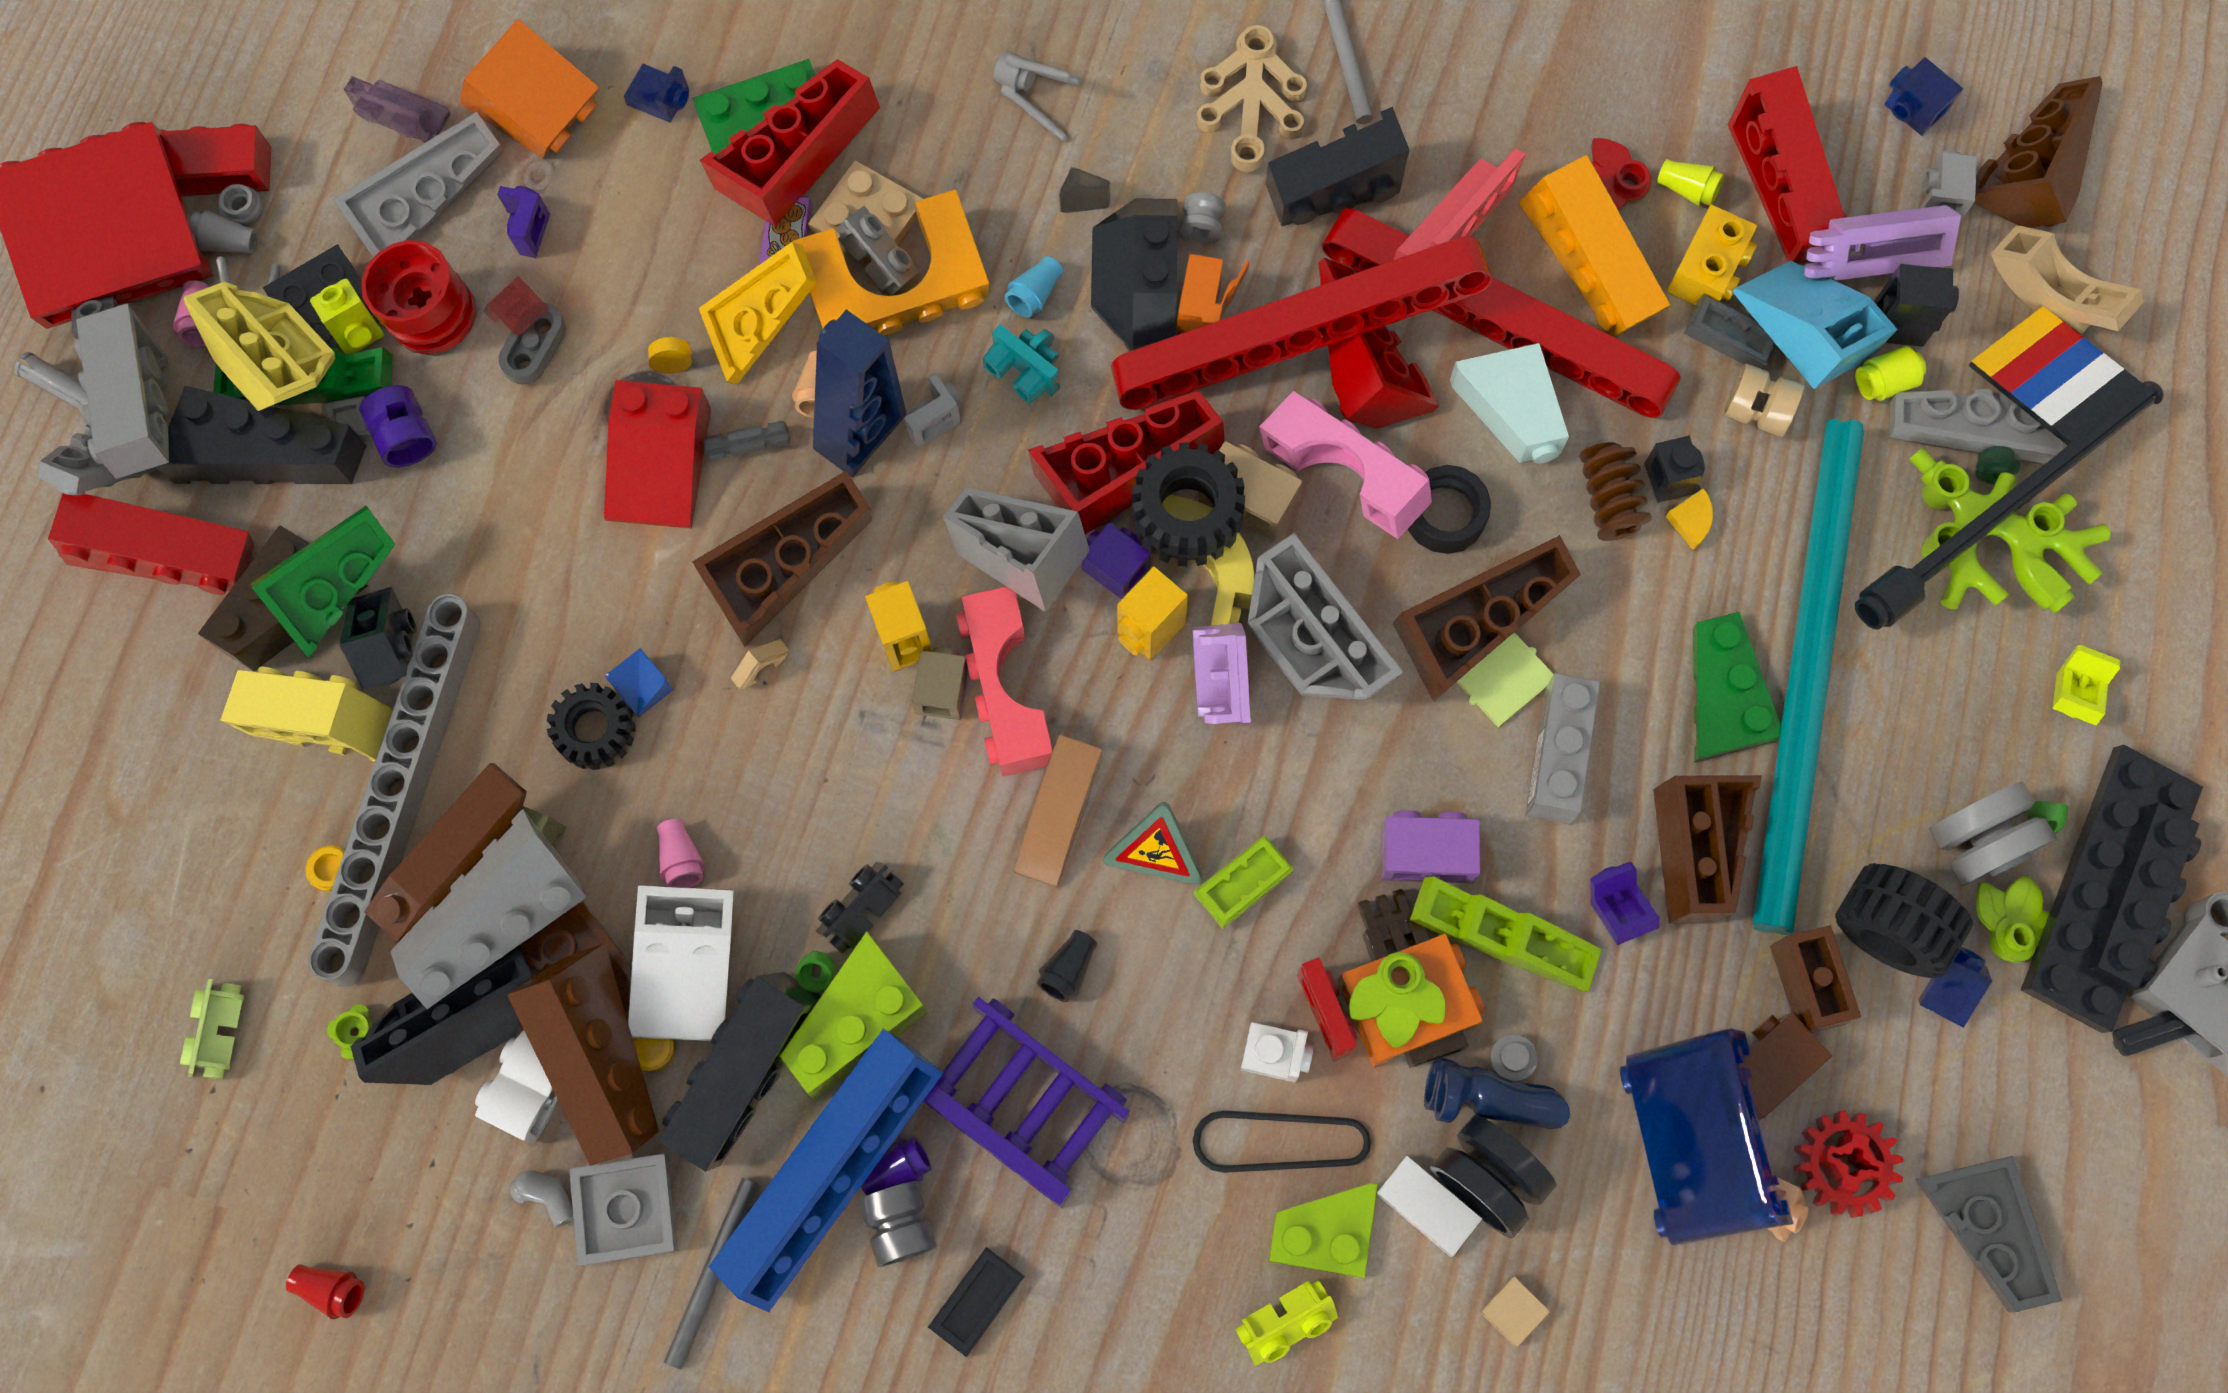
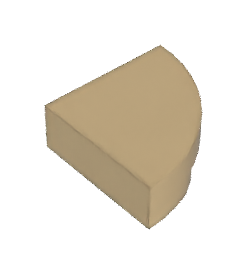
[731,639,789,690]

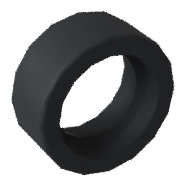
[1408,465,1491,554]

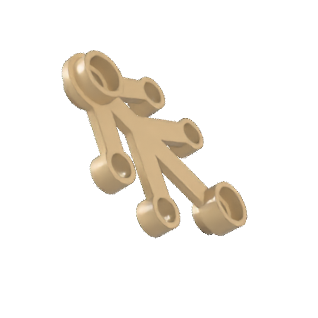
[1196,25,1307,173]

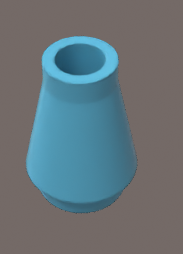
[1005,256,1063,318]

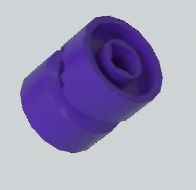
[359,385,437,468]

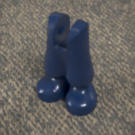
[1424,1057,1570,1129]

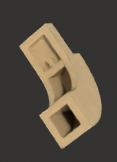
[1991,225,2144,334]

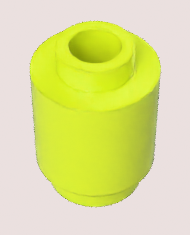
[1855,346,1926,401]

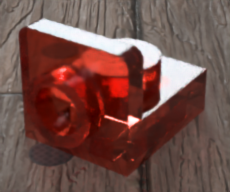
[483,276,548,336]

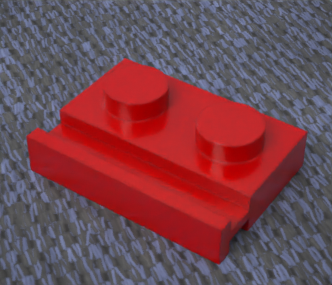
[1297,957,1358,1061]

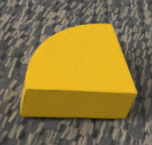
[1666,488,1713,550]

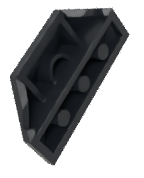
[1091,198,1178,351]
[350,948,533,1085]

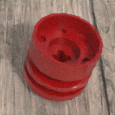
[361,240,477,355]

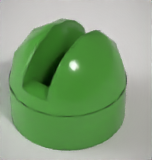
[2028,801,2068,834]
[795,951,835,992]

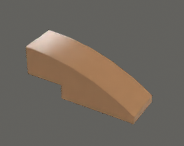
[1014,734,1103,888]

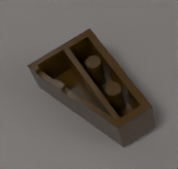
[198,525,368,672]

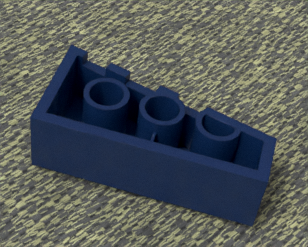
[813,309,907,478]

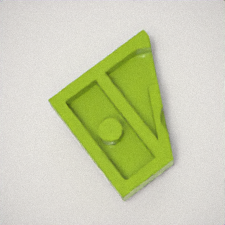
[1268,1183,1378,1279]

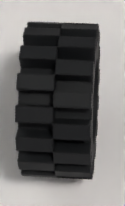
[547,682,636,770]

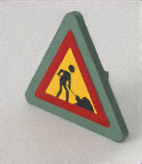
[1103,802,1203,885]

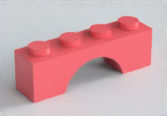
[956,587,1053,777]

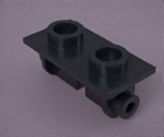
[816,862,904,954]

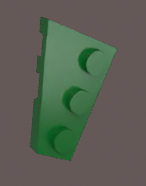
[692,59,815,155]

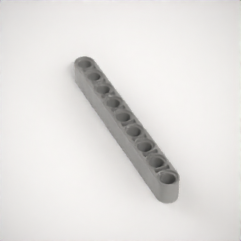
[308,594,480,987]

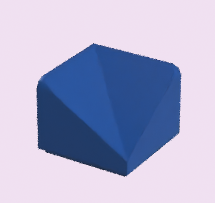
[605,648,674,718]

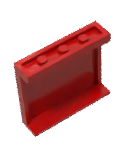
[0,122,214,329]

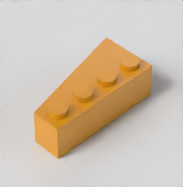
[1518,154,1670,337]

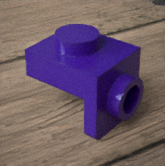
[1590,862,1660,945]

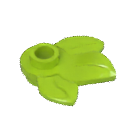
[1976,875,2050,963]
[1349,952,1445,1049]

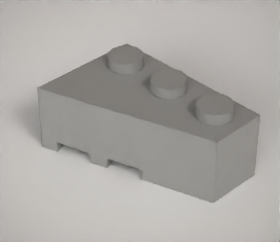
[943,487,1090,612]

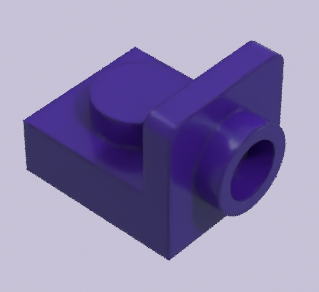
[497,186,550,258]

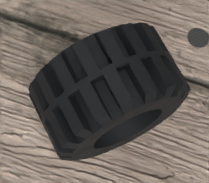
[1132,442,1246,567]
[1835,863,1973,978]

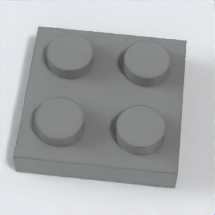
[569,1153,678,1267]

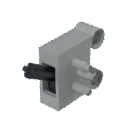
[2112,891,2228,1077]

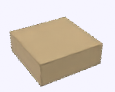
[1479,1276,1550,1347]

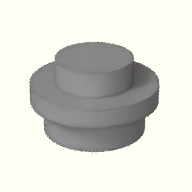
[1489,1034,1538,1082]

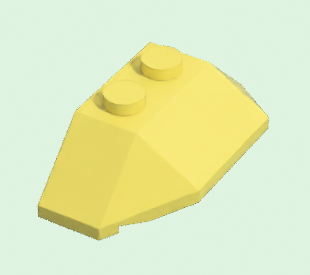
[183,281,335,411]

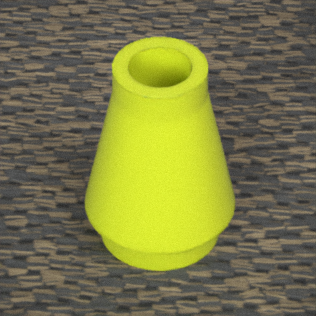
[1657,159,1725,207]

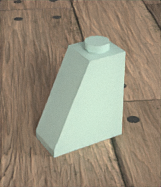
[1450,343,1569,464]

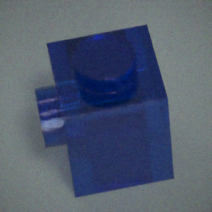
[1884,57,1964,136]

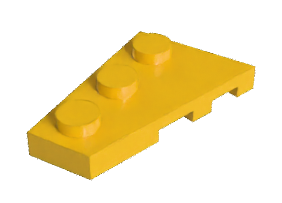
[698,242,817,385]

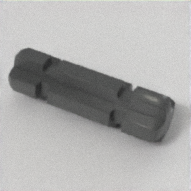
[704,421,790,461]

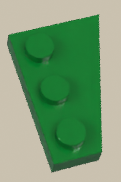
[250,506,396,658]
[1693,612,1781,763]

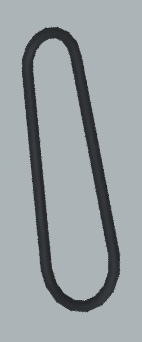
[1193,1110,1371,1173]

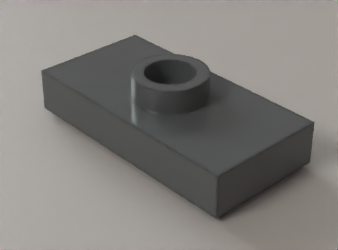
[1684,294,1775,369]

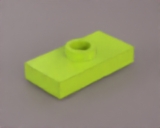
[1193,835,1294,930]

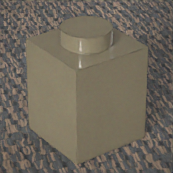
[912,647,968,720]

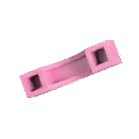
[1259,391,1432,539]

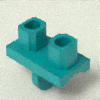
[982,324,1060,404]

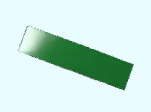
[213,347,393,406]

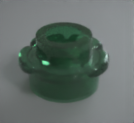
[1975,446,2021,485]

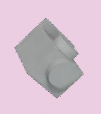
[1919,150,1977,221]

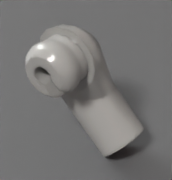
[510,1170,574,1228]

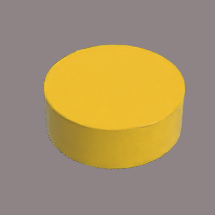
[648,337,692,374]
[305,845,345,893]
[633,1038,677,1073]

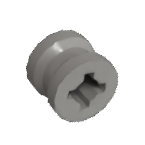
[1180,192,1226,243]

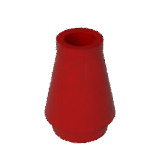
[286,1264,365,1319]

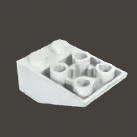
[628,886,734,1041]

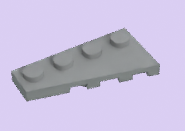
[333,111,503,258]
[1889,389,2067,464]

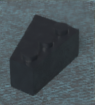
[1266,106,1409,227]

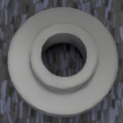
[219,184,263,226]

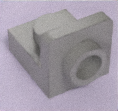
[904,373,962,449]

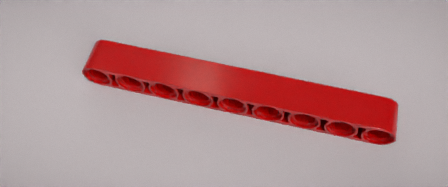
[1321,208,1681,418]
[1111,236,1492,410]

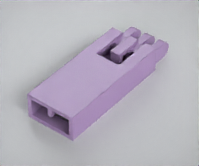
[1804,205,1961,281]

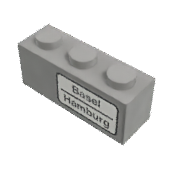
[1525,673,1600,825]

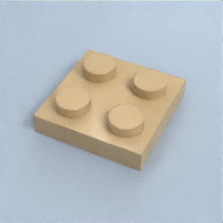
[808,160,923,264]

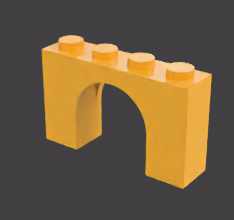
[793,189,989,336]

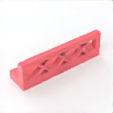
[1394,148,1526,260]

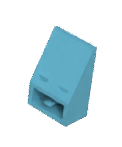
[1732,261,1898,389]

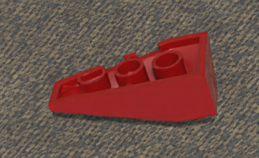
[1318,258,1439,429]

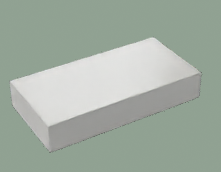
[1376,1156,1482,1257]

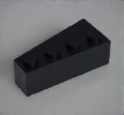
[156,386,367,484]
[658,972,821,1172]

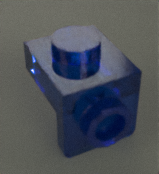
[1918,947,1992,1028]

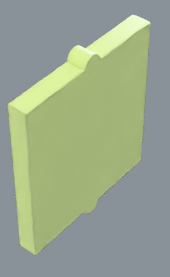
[1457,632,1554,728]

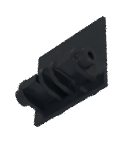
[263,244,380,348]

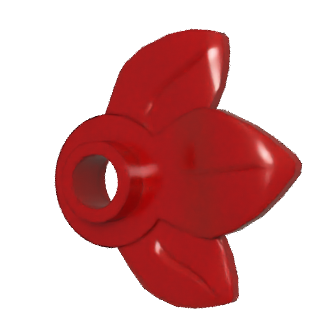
[1591,138,1652,211]

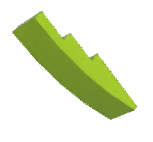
[1410,876,1602,992]

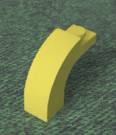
[1162,495,1254,625]

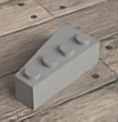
[74,303,169,479]
[390,809,587,1009]

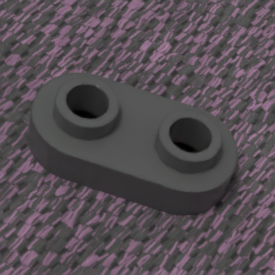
[499,303,566,385]

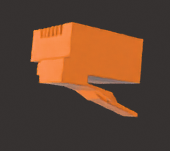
[1177,254,1250,335]

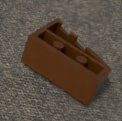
[1653,775,1762,924]

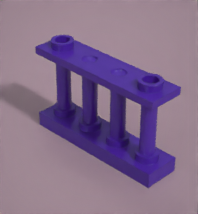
[923,997,1129,1208]

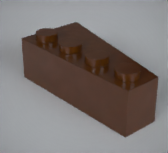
[692,470,872,647]
[1393,535,1581,702]
[507,943,659,1166]

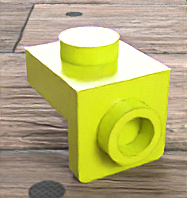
[310,279,385,354]
[2052,645,2121,726]

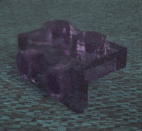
[344,76,451,143]

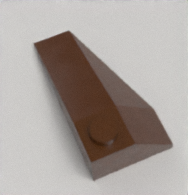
[1973,76,2103,228]
[364,763,527,942]

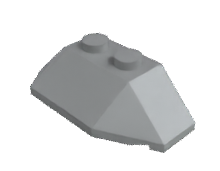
[1247,533,1403,700]

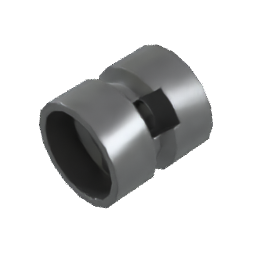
[858,1181,937,1267]

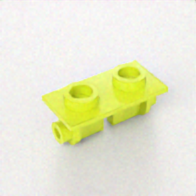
[1235,1280,1338,1367]

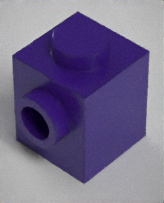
[1082,523,1151,599]

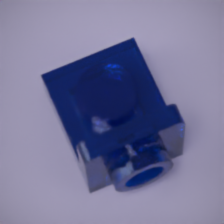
[623,64,689,123]

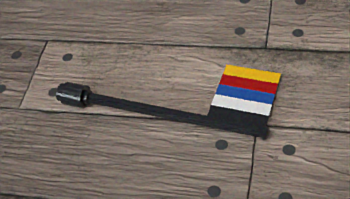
[1855,306,2164,630]

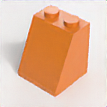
[459,19,599,159]

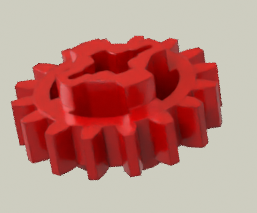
[1793,1110,1904,1218]

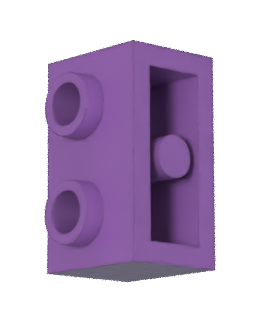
[1381,810,1480,884]

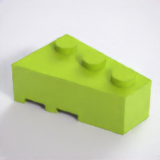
[780,932,928,1100]

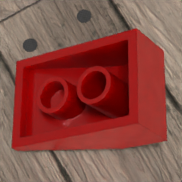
[604,380,711,529]

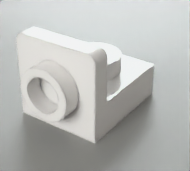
[1240,1022,1314,1083]

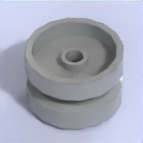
[1929,781,2057,886]

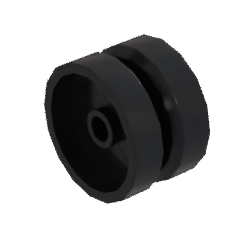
[1430,1114,1557,1239]

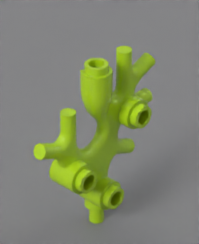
[1909,448,2111,614]

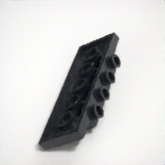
[2021,744,2203,1033]

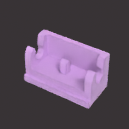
[1192,623,1251,724]

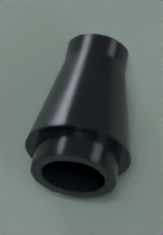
[1037,930,1098,1002]

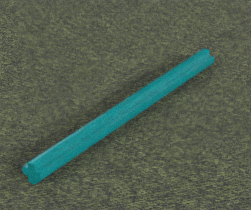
[1752,419,1864,935]

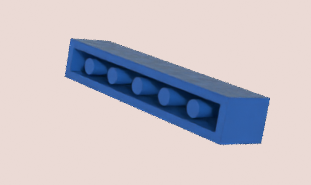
[708,1028,943,1312]

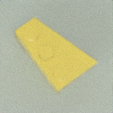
[220,667,393,762]

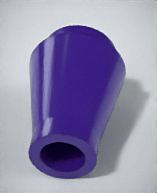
[861,1136,932,1196]

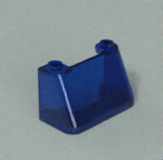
[1620,1028,1794,1246]

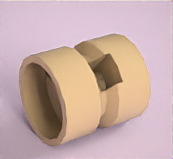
[1723,363,1804,437]

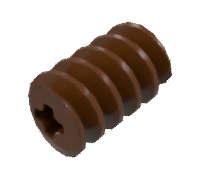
[1579,442,1652,541]

